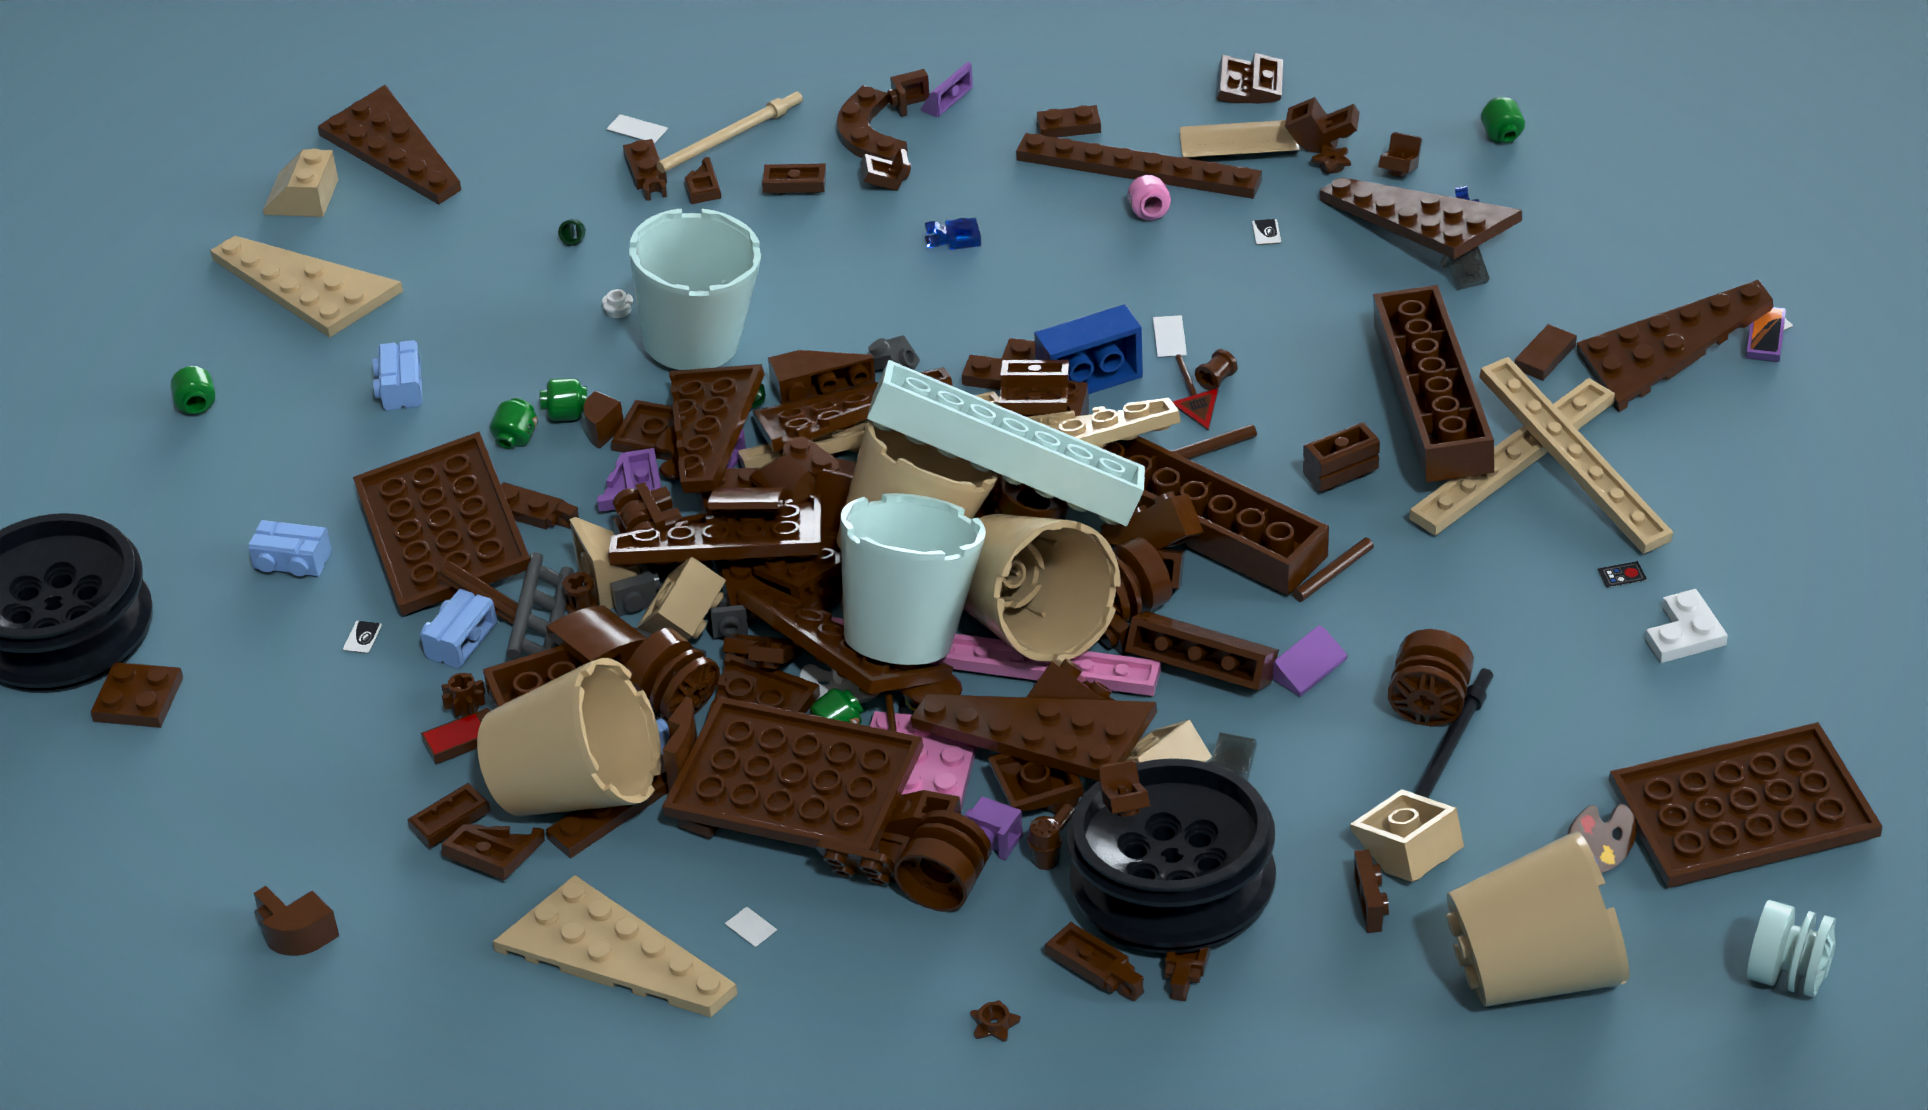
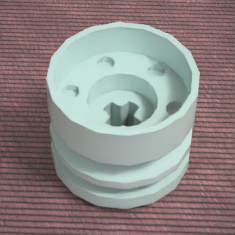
[1747,900,1836,998]

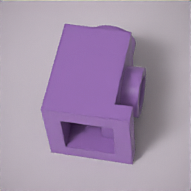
[964,796,1023,861]

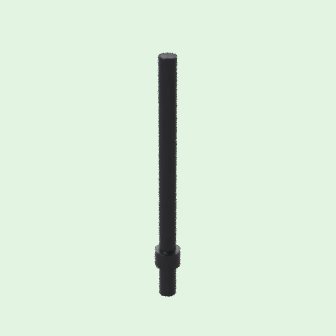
[1414,668,1494,798]

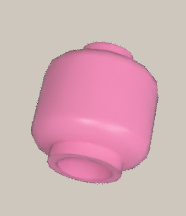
[1127,175,1171,221]

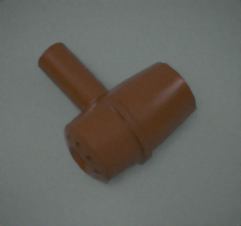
[1027,804,1075,870]

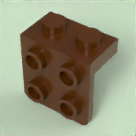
[815,469,853,553]
[816,831,911,886]

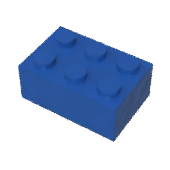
[1034,304,1143,395]

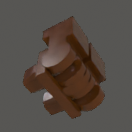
[613,482,683,574]

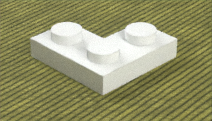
[1645,589,1728,663]

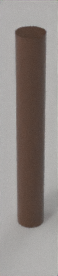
[1172,424,1257,459]
[1293,537,1374,602]

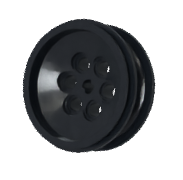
[0,513,153,693]
[1067,758,1276,953]

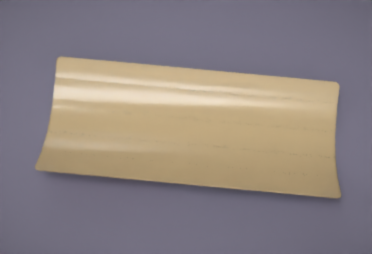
[1180,120,1301,157]

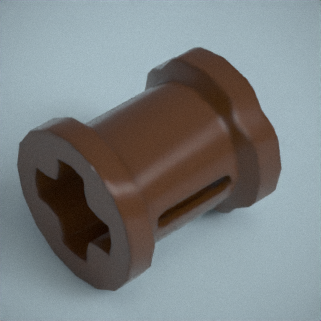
[1195,349,1238,391]
[562,572,597,614]

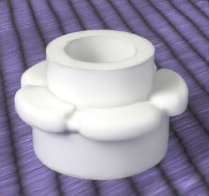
[602,289,633,318]

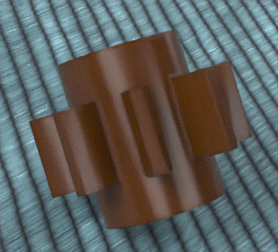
[441,673,486,717]

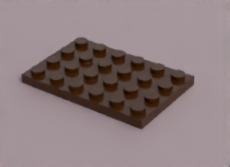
[353,431,531,616]
[662,696,924,852]
[1609,722,1883,888]

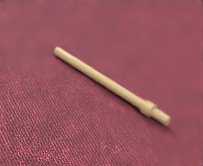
[657,91,803,173]

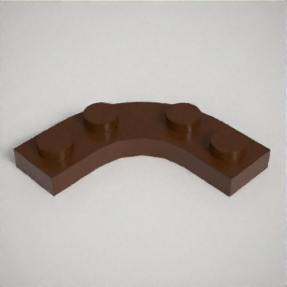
[837,85,908,161]

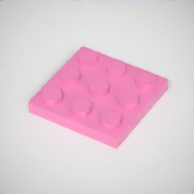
[870,711,977,811]

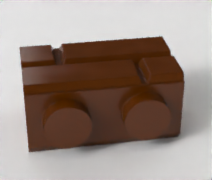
[1303,422,1380,492]

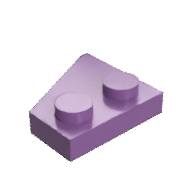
[597,448,661,512]

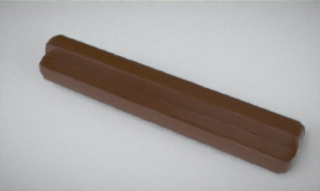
[438,561,532,624]

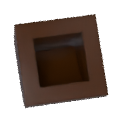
[584,390,624,449]

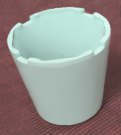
[629,208,761,370]
[840,493,986,665]

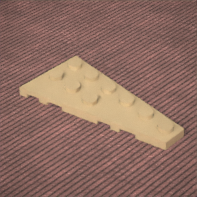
[210,236,403,338]
[998,398,1181,477]
[493,875,738,1017]

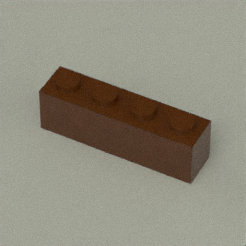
[1125,611,1279,690]

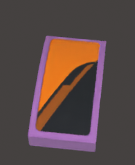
[1746,308,1786,362]

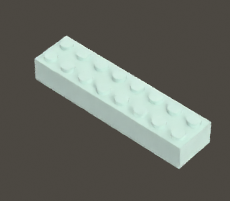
[867,360,1145,526]

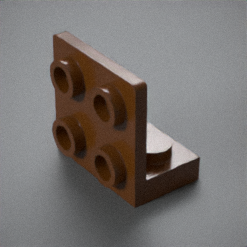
[753,546,843,611]

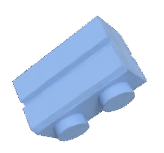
[372,340,423,411]
[248,520,332,577]
[420,589,497,669]

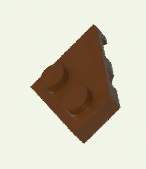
[442,824,545,880]

